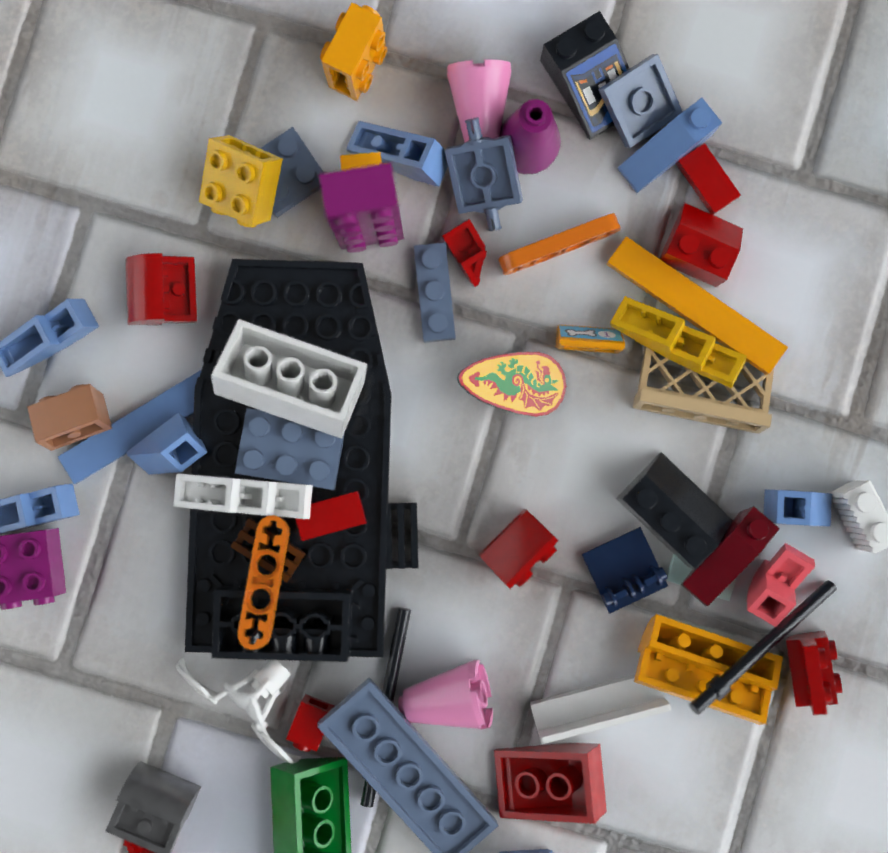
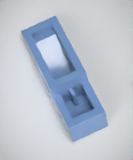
[0,298,100,377]
[0,483,80,535]

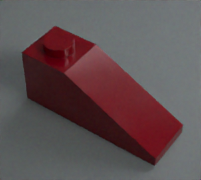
[681,506,780,606]

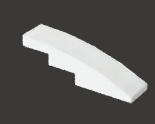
[173,473,313,519]

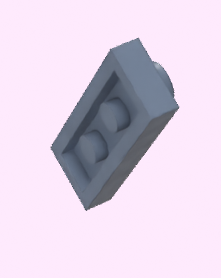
[414,242,456,343]

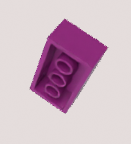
[319,162,404,253]

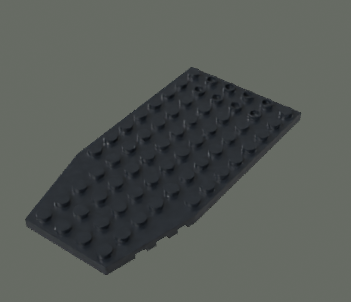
[185,259,392,662]

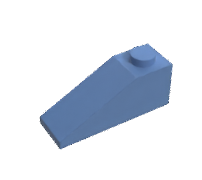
[617,98,722,193]
[346,121,448,187]

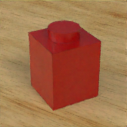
[286,694,335,752]

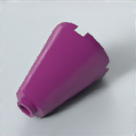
[500,99,561,174]

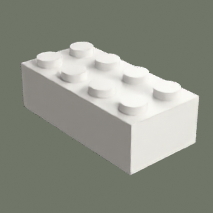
[211,319,367,439]

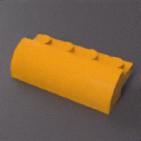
[634,614,783,725]

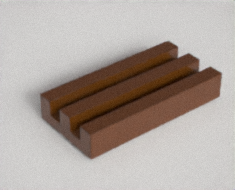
[231,518,306,583]

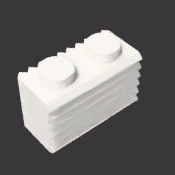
[829,480,888,553]

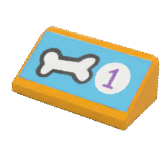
[555,325,625,354]

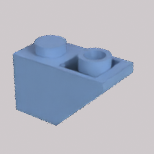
[126,412,207,474]
[764,489,832,526]

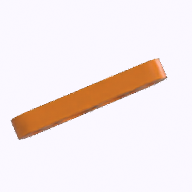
[498,213,621,275]
[238,515,290,650]

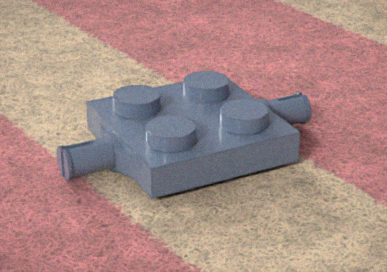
[444,117,523,231]

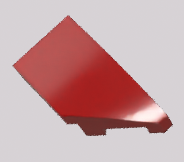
[441,219,487,287]

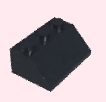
[616,452,732,569]

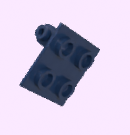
[581,527,668,614]

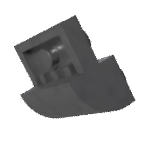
[105,761,201,853]

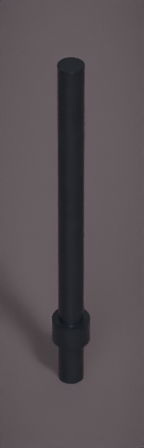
[689,580,837,715]
[360,607,411,808]

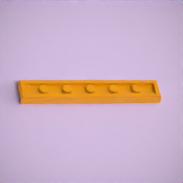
[606,236,788,375]

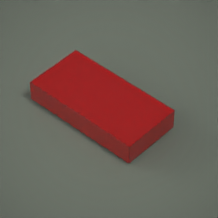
[676,143,741,215]
[295,491,367,541]

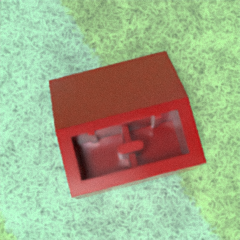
[479,509,559,589]

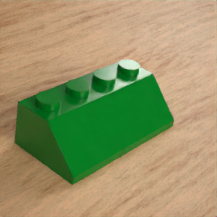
[270,757,352,853]

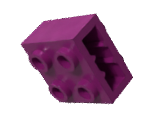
[0,528,66,610]

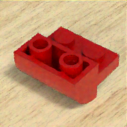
[125,253,197,325]
[786,631,842,715]

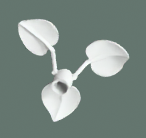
[176,657,302,764]

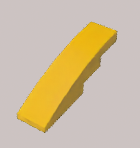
[610,296,747,388]

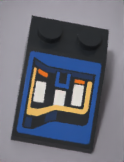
[540,11,629,140]

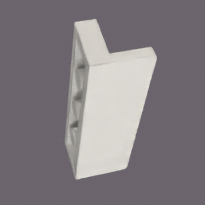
[529,674,672,744]

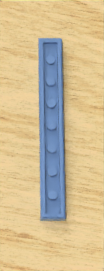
[58,370,201,484]

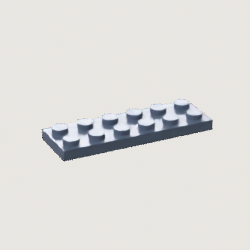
[317,677,499,853]

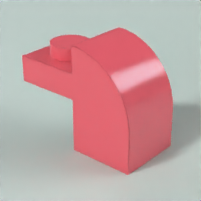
[747,543,815,627]

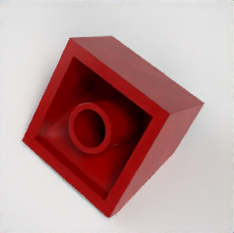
[659,203,743,287]

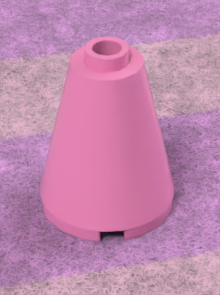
[447,59,512,143]
[398,660,493,729]

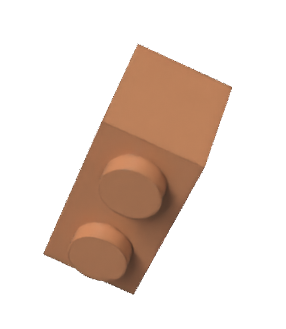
[27,384,112,451]

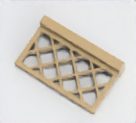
[633,343,774,434]

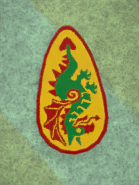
[457,352,566,417]

